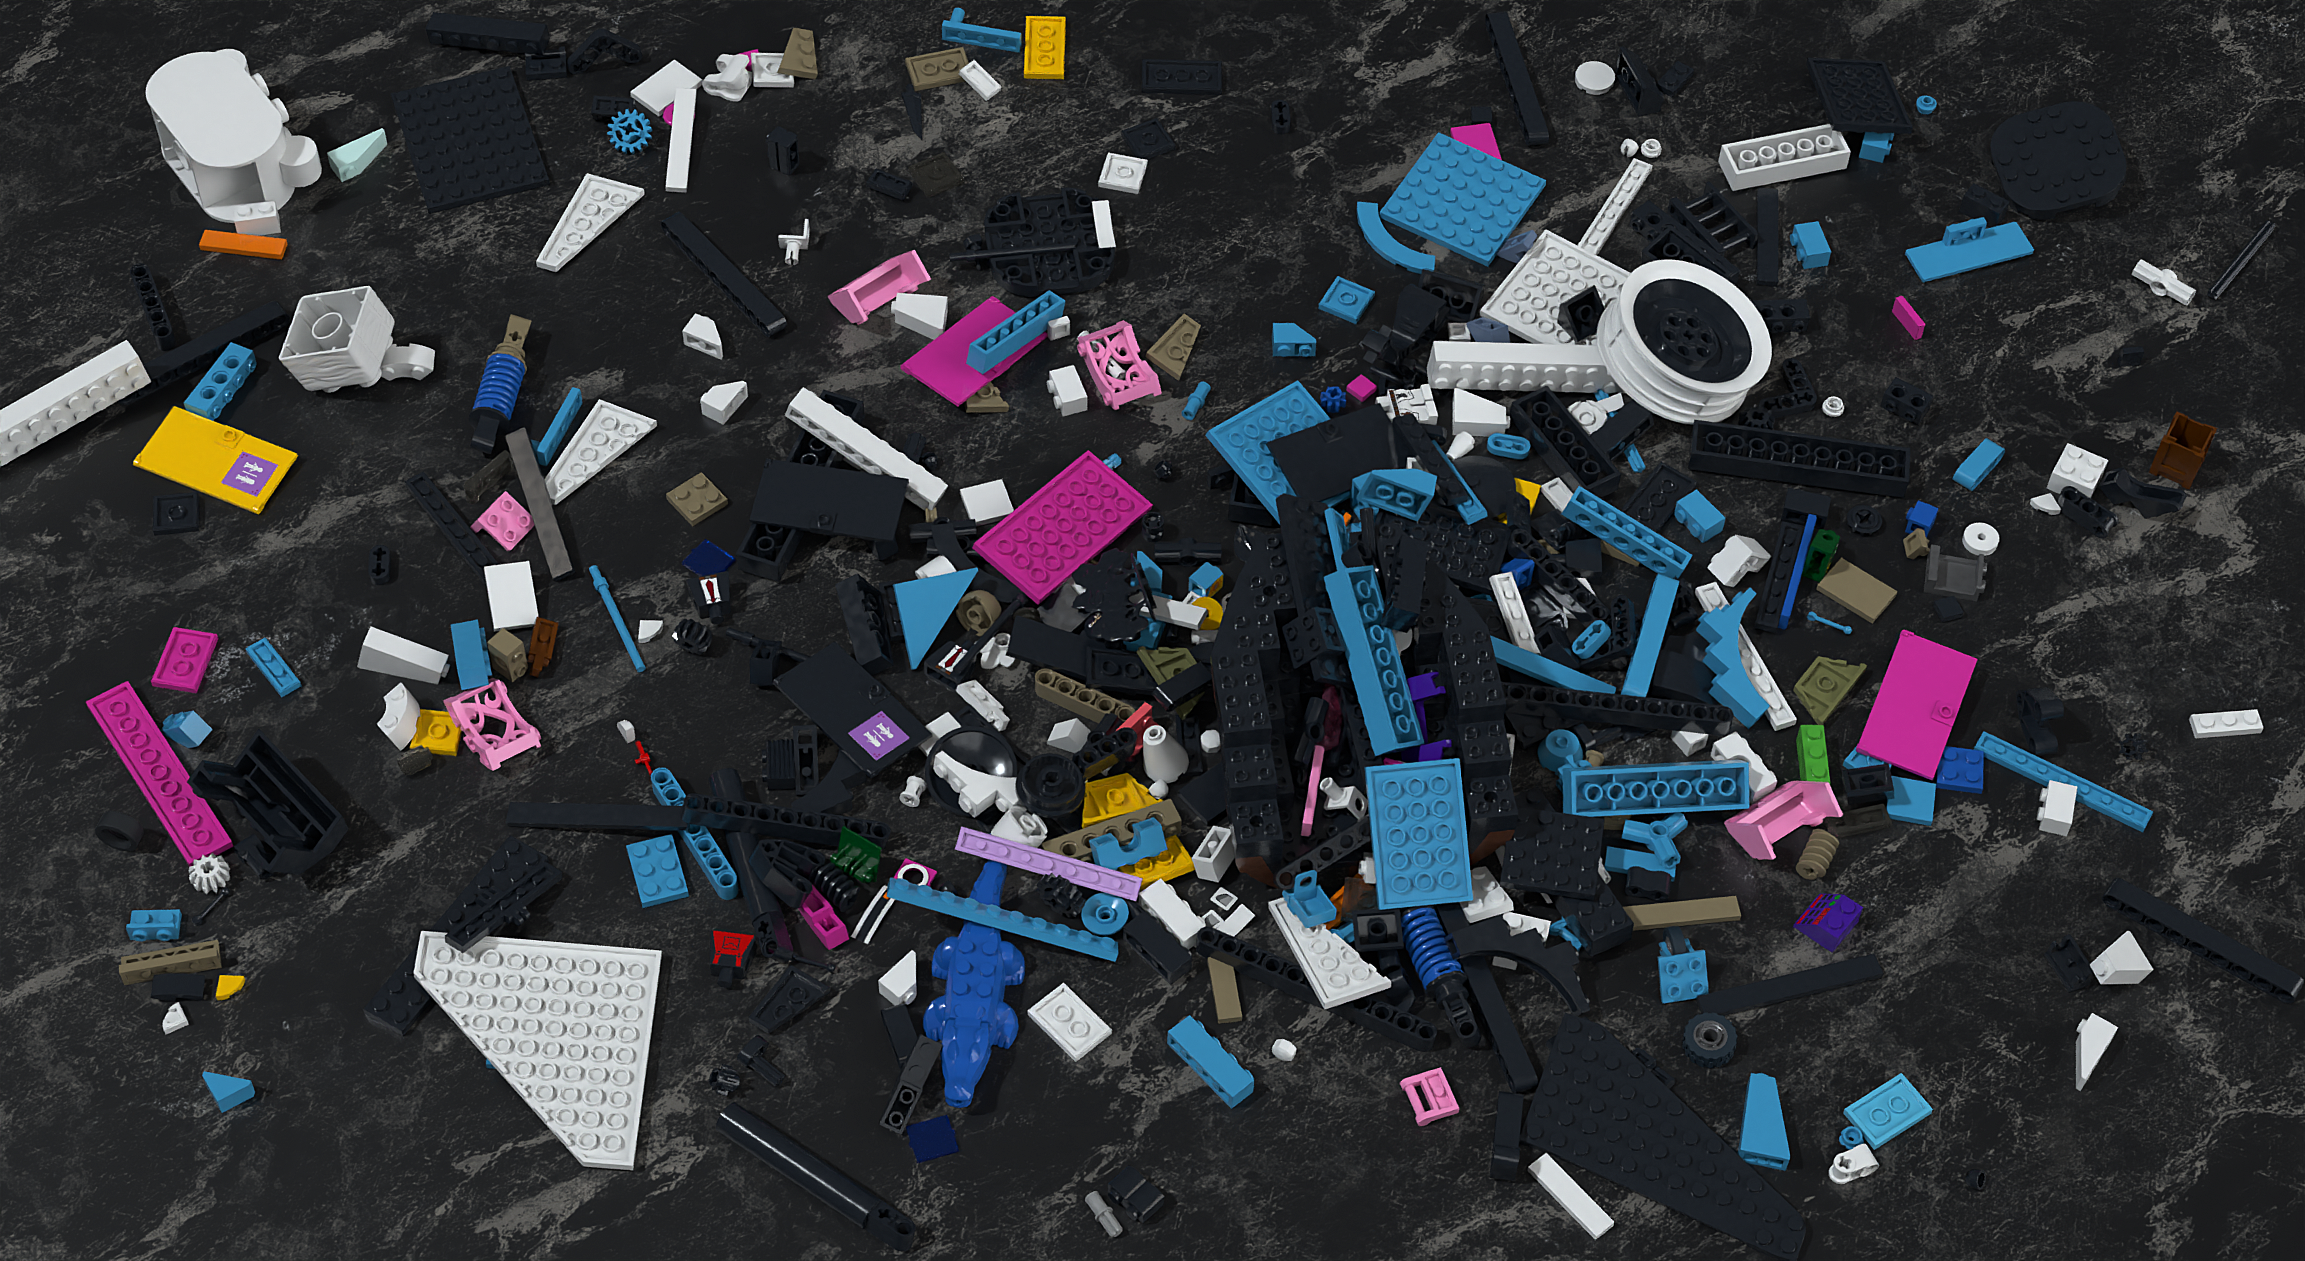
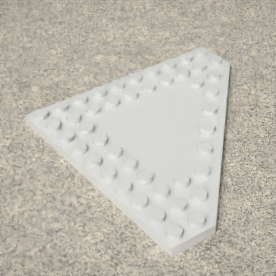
[414,931,662,1170]

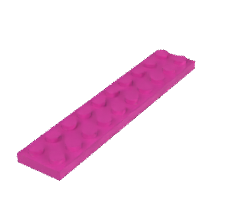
[86,681,233,867]

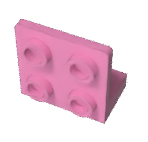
[470,491,535,551]

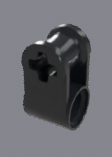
[1341,541,1381,583]

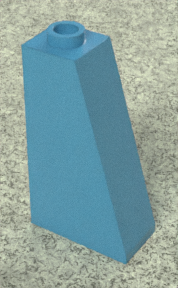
[1738,1073,1790,1171]

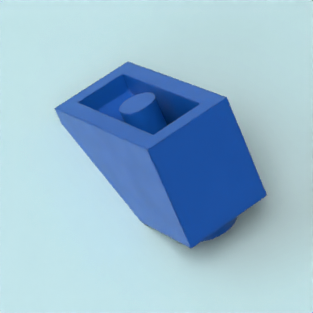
[1498,558,1535,591]

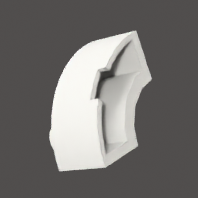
[380,343,435,381]
[377,683,420,751]

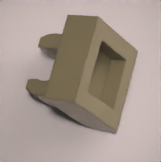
[1903,528,1930,560]

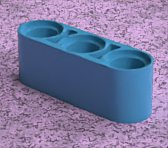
[1953,438,2005,491]

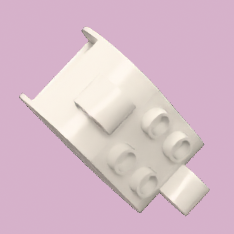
[146,49,322,223]

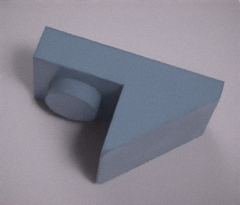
[1497,230,1537,264]

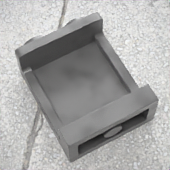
[1924,544,1987,601]

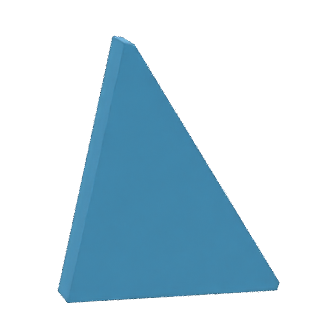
[893,568,978,670]

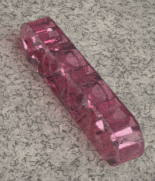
[1317,683,1342,751]

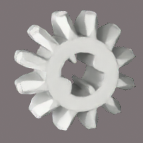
[189,853,230,894]

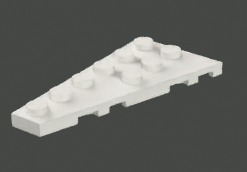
[1269,898,1391,1010]

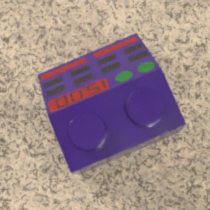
[1793,894,1863,953]

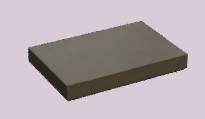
[905,47,969,91]
[1816,558,1897,624]

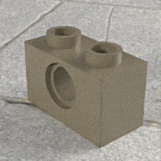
[487,628,528,682]

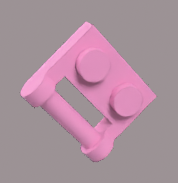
[1400,1067,1459,1126]

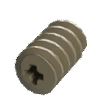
[1796,829,1839,880]

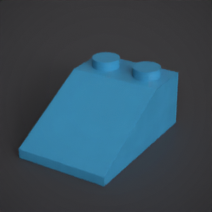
[1356,469,1437,521]

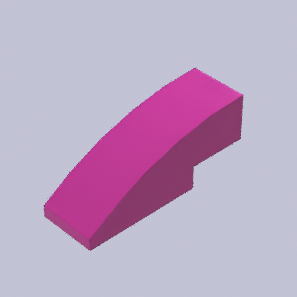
[798,885,849,950]

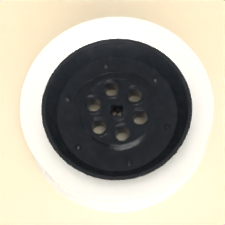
[1597,260,1772,425]

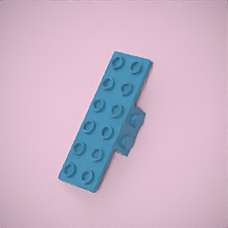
[1905,217,2034,282]

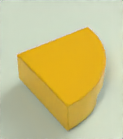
[216,975,245,1000]

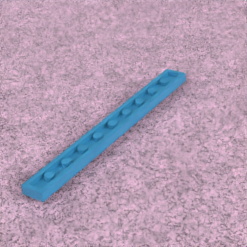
[887,877,1118,962]

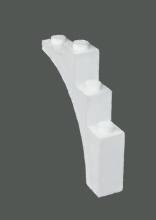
[933,751,1088,818]

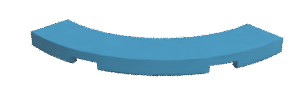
[1357,202,1435,274]

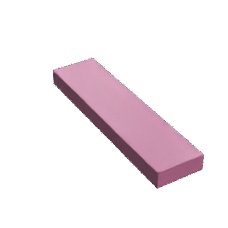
[1301,745,1324,837]

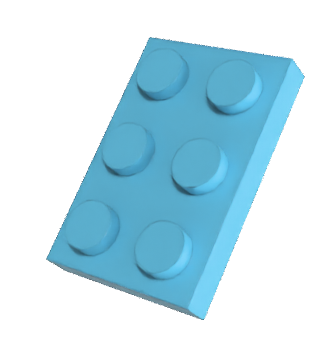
[1843,1073,1933,1150]

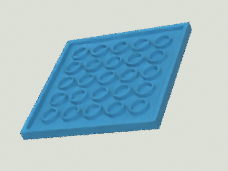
[1379,132,1546,267]
[1205,380,1351,524]

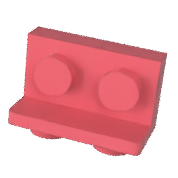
[1116,702,1160,756]

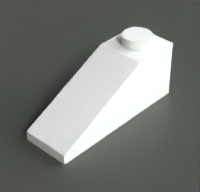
[2076,1013,2118,1091]

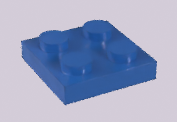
[1935,746,1984,794]

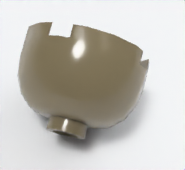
[956,590,1002,636]

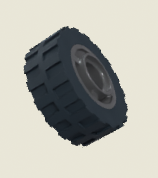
[1682,1012,1737,1068]

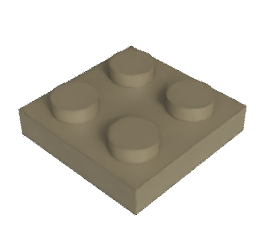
[666,472,728,526]

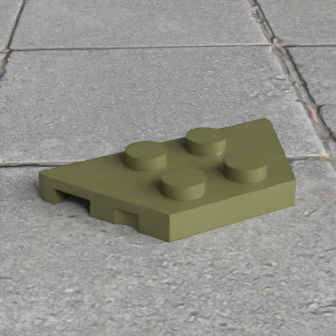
[1137,646,1207,720]
[1793,656,1867,725]

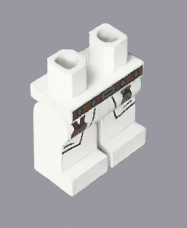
[1375,384,1438,425]

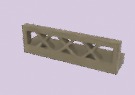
[119,940,222,985]

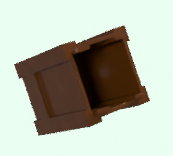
[2149,411,2217,489]

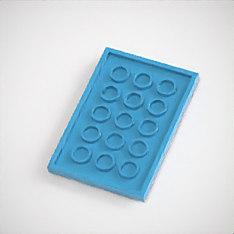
[1364,758,1473,910]

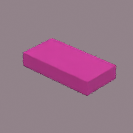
[1892,296,1925,340]

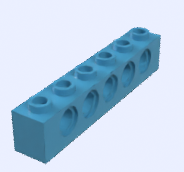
[1562,486,1692,579]

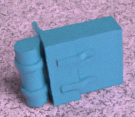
[1282,870,1337,928]

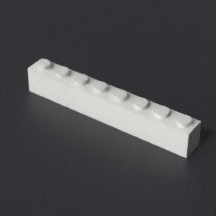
[785,387,948,510]

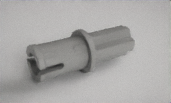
[1085,1191,1123,1237]

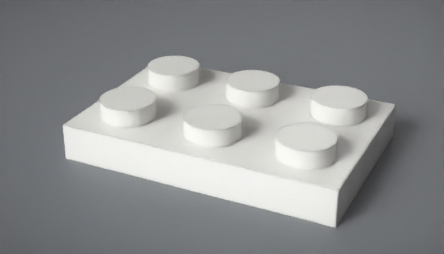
[1460,866,1514,923]

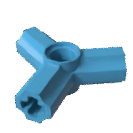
[1622,812,1688,869]

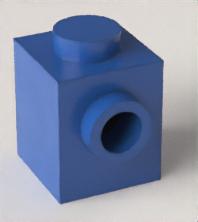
[1905,500,1938,538]

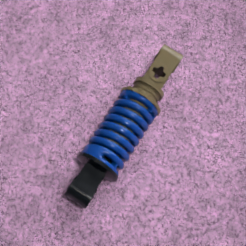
[469,314,532,454]

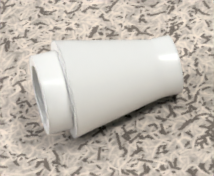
[1446,431,1475,461]

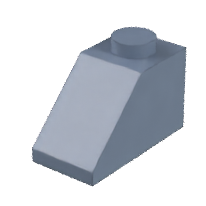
[1466,317,1510,343]

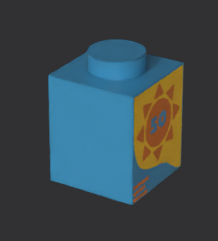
[1189,562,1223,598]

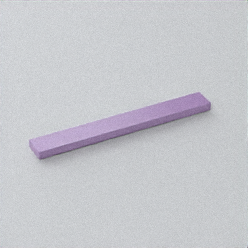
[955,827,1143,901]

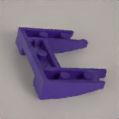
[1401,672,1452,763]

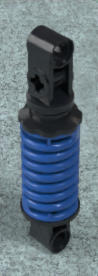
[1400,905,1481,1047]

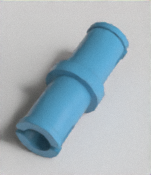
[1182,382,1211,420]

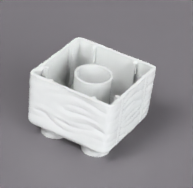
[279,286,395,393]

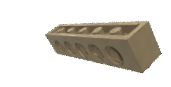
[1041,799,1182,864]

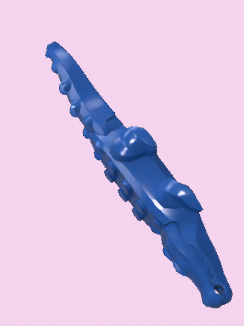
[923,833,1025,1108]

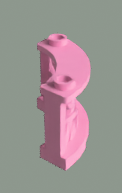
[1077,320,1162,410]
[444,678,541,771]

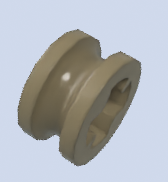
[925,507,937,522]

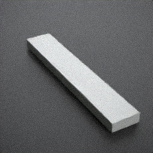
[666,88,696,193]

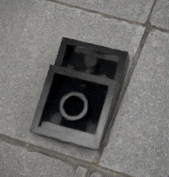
[1651,649,1718,705]

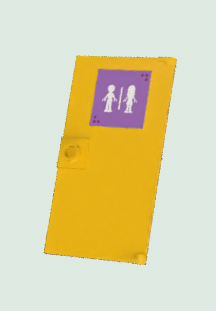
[133,406,298,514]

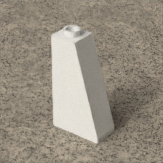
[357,626,450,684]

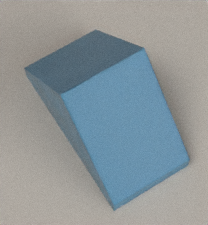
[202,1071,255,1113]

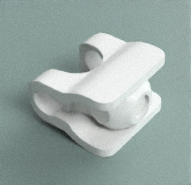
[702,54,753,101]

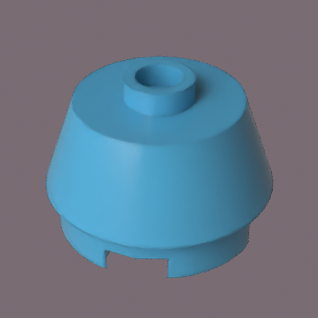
[1538,729,1583,775]

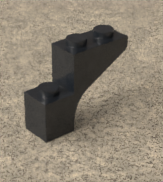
[2099,467,2187,519]

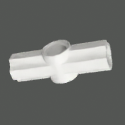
[2132,260,2196,306]

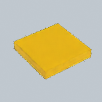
[410,709,462,756]

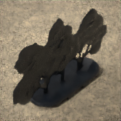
[1071,548,1157,642]

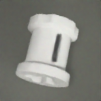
[899,776,927,807]

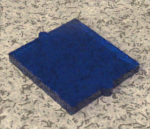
[682,539,735,576]
[906,1115,959,1163]

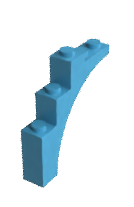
[1696,588,1770,729]

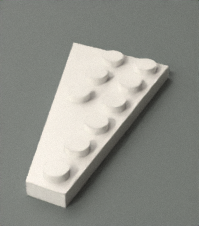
[536,173,645,272]
[544,399,657,505]

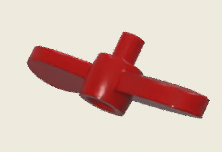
[635,741,653,776]

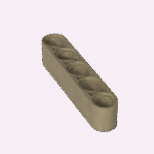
[1035,669,1135,723]

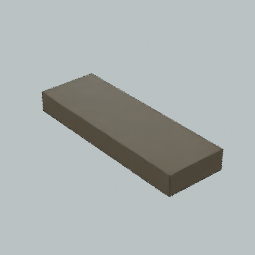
[1207,957,1242,1024]

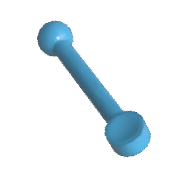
[1807,612,1852,634]

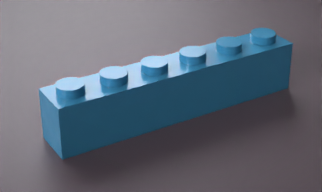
[966,290,1065,374]

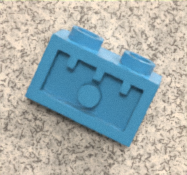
[126,910,182,941]

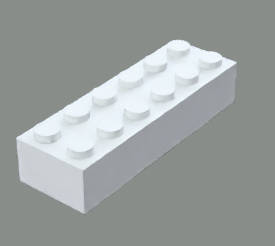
[1718,124,1851,191]

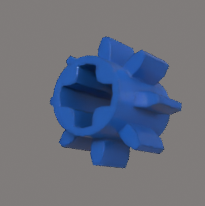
[1320,387,1346,413]

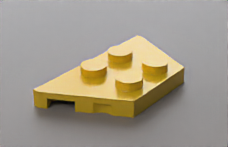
[1082,773,1163,829]

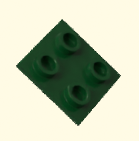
[830,826,882,883]

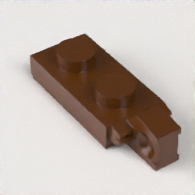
[527,617,559,677]

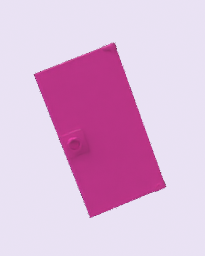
[900,296,1048,407]
[1856,630,1977,780]

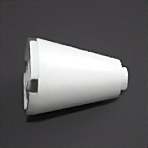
[1143,725,1189,783]

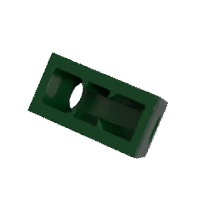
[1801,529,1840,583]

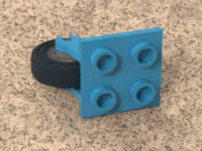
[1658,926,1709,1003]

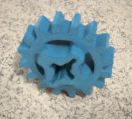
[607,109,653,154]

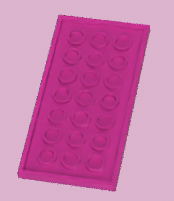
[973,450,1153,604]

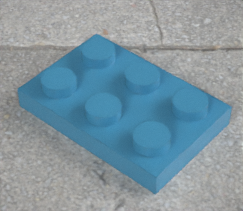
[626,834,689,908]

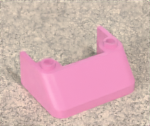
[828,250,931,325]
[1724,781,1843,860]

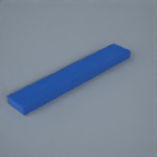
[1778,514,1817,629]

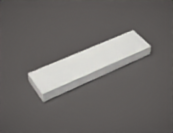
[1489,572,1541,655]
[1527,1153,1614,1240]

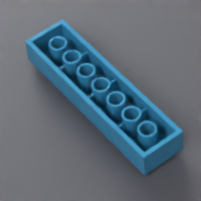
[1324,565,1425,756]
[1563,760,1749,817]

